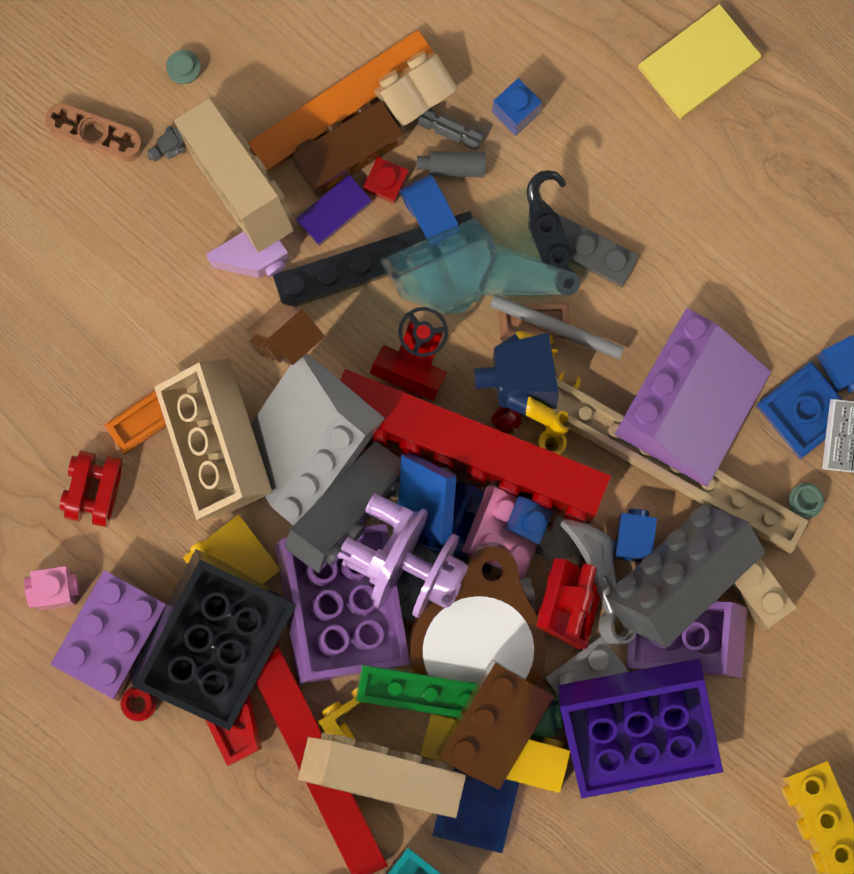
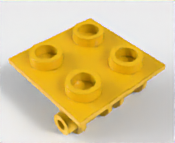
[182,514,280,584]

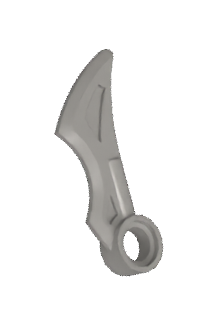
[561,520,636,645]

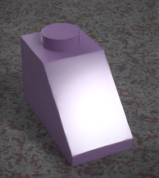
[206,232,289,278]

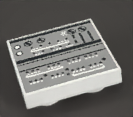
[822,399,854,473]

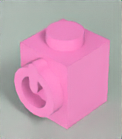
[24,566,79,611]

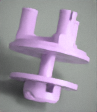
[338,493,468,618]

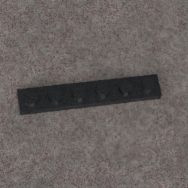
[273,211,481,307]

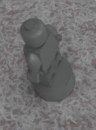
[147,126,186,162]

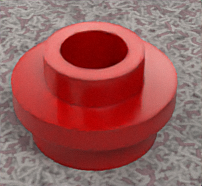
[120,687,157,722]

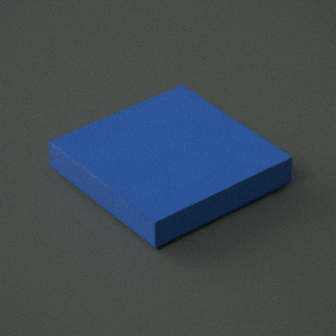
[756,361,843,460]
[398,453,456,545]

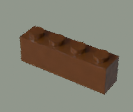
[247,303,325,365]

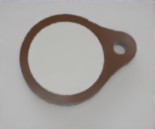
[410,542,547,685]

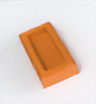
[104,391,167,455]

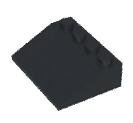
[130,549,296,731]

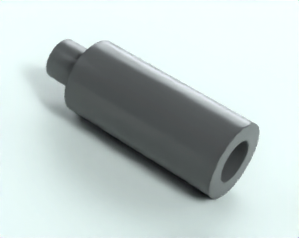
[417,151,486,178]

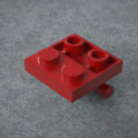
[537,558,600,650]

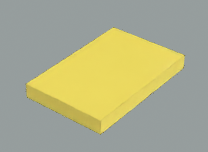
[638,4,762,120]

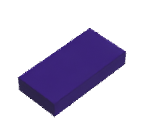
[296,175,372,246]

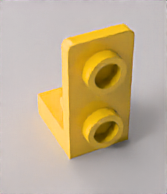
[319,687,363,741]

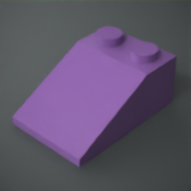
[627,601,748,679]

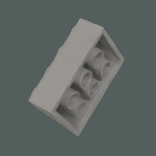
[251,353,385,525]

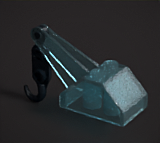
[380,170,580,315]

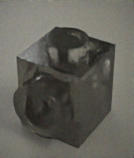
[536,516,586,569]

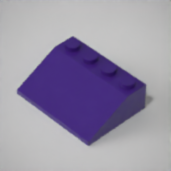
[558,658,723,799]

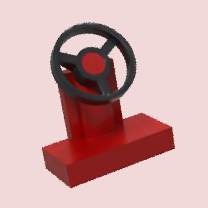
[369,307,448,401]

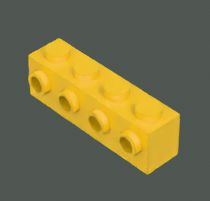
[781,761,854,874]

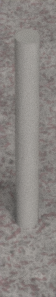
[490,294,624,360]

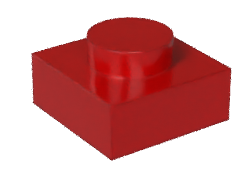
[363,157,409,204]

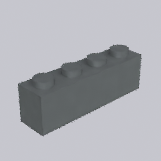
[285,441,401,573]

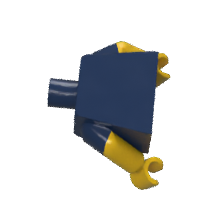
[474,331,569,438]

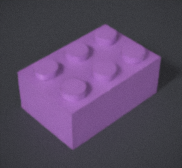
[50,570,167,701]

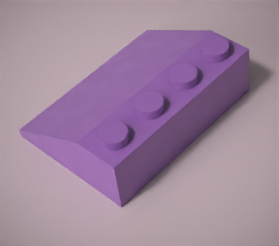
[614,308,771,487]
[275,524,410,684]

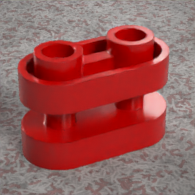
[59,450,123,528]

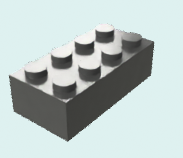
[605,503,766,648]

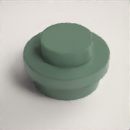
[166,50,201,85]
[788,483,824,519]

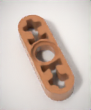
[45,103,143,161]

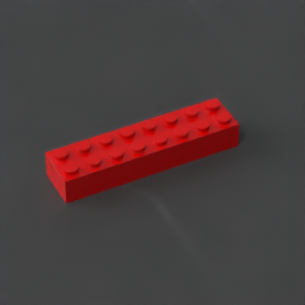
[340,369,611,524]

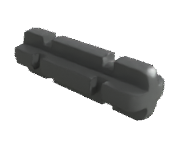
[418,108,484,150]

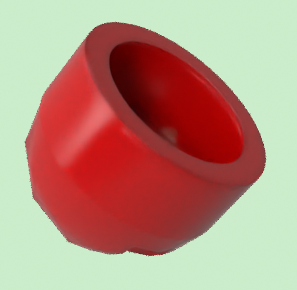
[490,407,522,434]

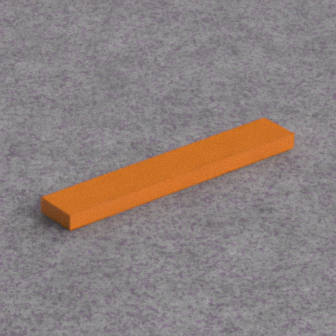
[248,30,434,173]

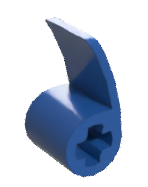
[399,174,460,246]

